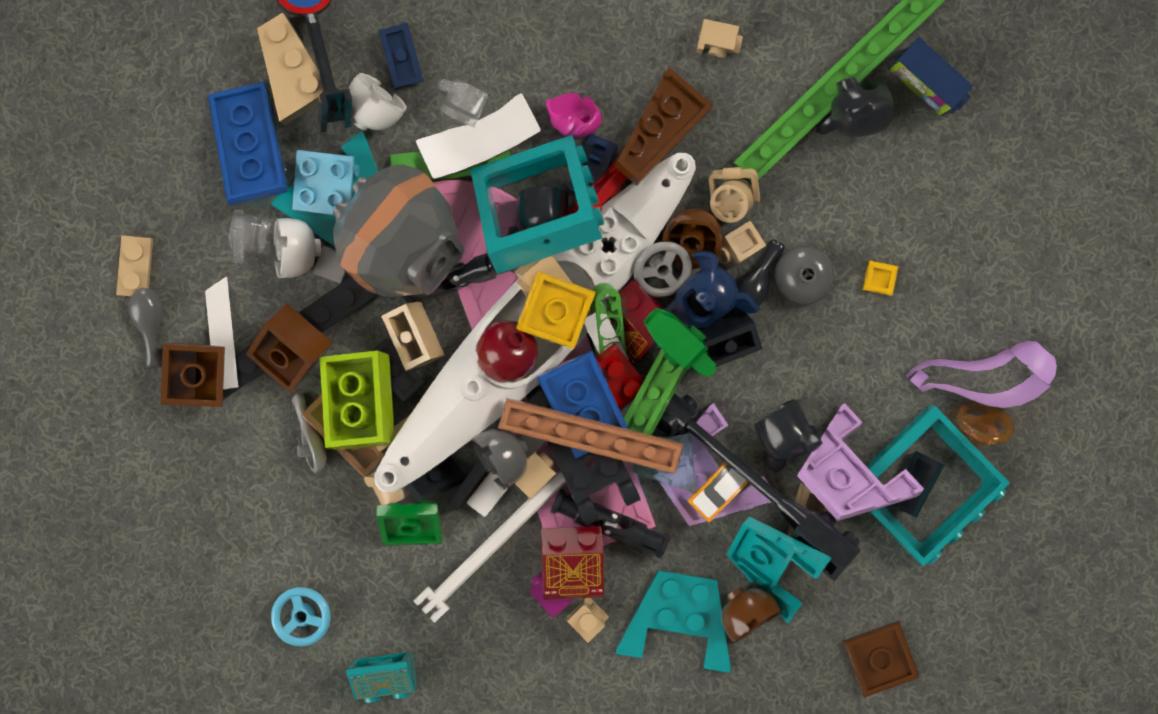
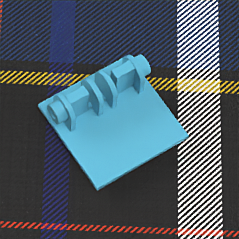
[292,150,360,215]

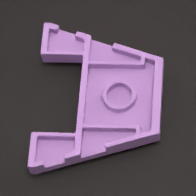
[655,403,772,526]
[797,403,924,521]

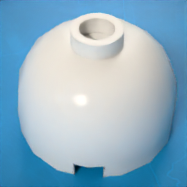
[348,73,407,130]
[274,218,321,278]

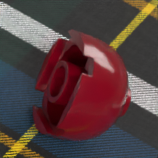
[475,320,538,383]

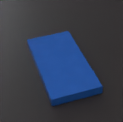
[208,81,288,206]

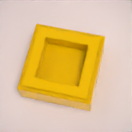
[862,260,899,296]

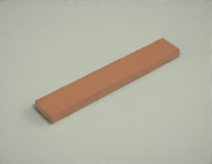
[498,398,683,474]

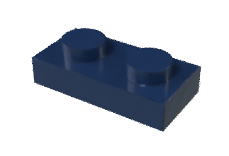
[378,23,424,90]

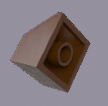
[245,304,333,394]
[161,343,225,407]

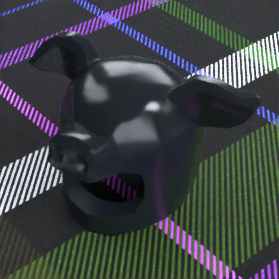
[816,76,893,137]
[507,186,569,240]
[754,399,823,472]

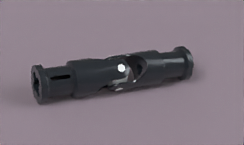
[403,253,519,303]
[550,488,671,559]

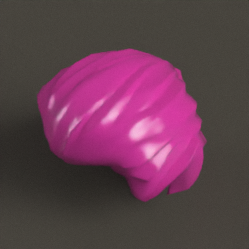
[545,93,602,139]

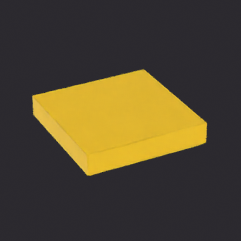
[516,271,596,349]

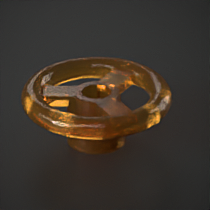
[956,402,1015,445]

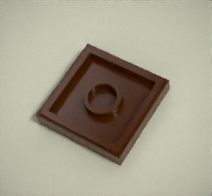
[843,621,919,698]

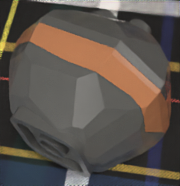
[333,165,464,297]

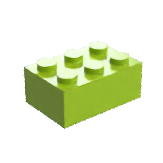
[320,350,395,450]

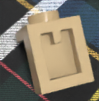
[718,221,766,269]

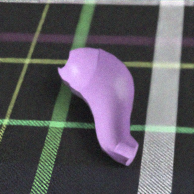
[906,341,1057,408]

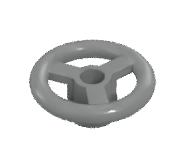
[634,242,692,297]

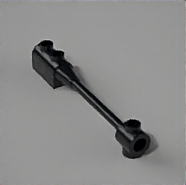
[657,393,861,582]

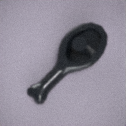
[735,239,785,312]

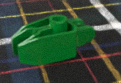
[643,308,717,377]

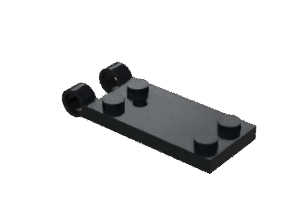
[526,385,641,525]

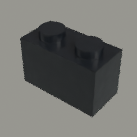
[697,312,763,367]

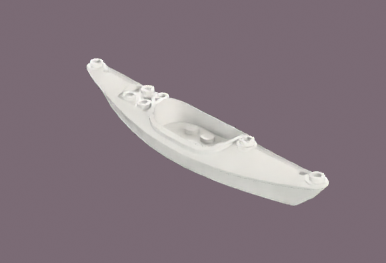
[374,153,696,492]

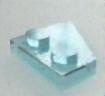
[633,434,697,493]

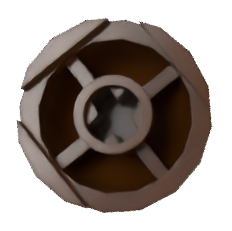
[662,208,723,269]
[721,587,782,643]

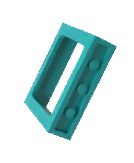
[470,135,605,274]
[866,405,1010,566]

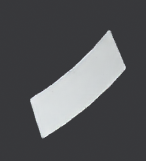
[416,93,541,179]

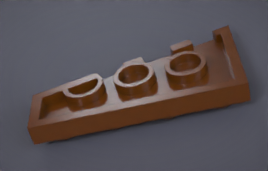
[615,67,713,186]

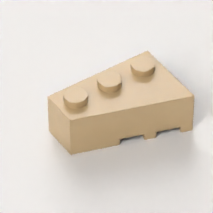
[257,13,323,125]

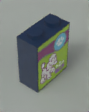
[888,37,973,116]

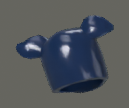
[676,251,760,328]

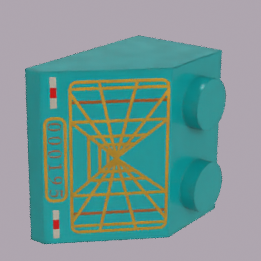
[346,651,417,703]

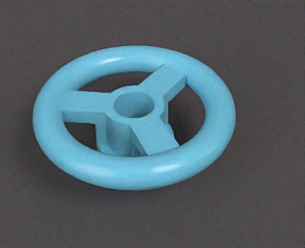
[271,587,331,647]

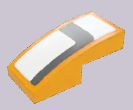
[687,462,748,523]

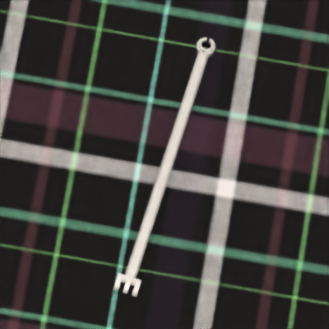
[413,401,633,623]

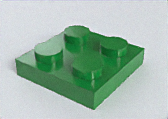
[376,502,443,546]

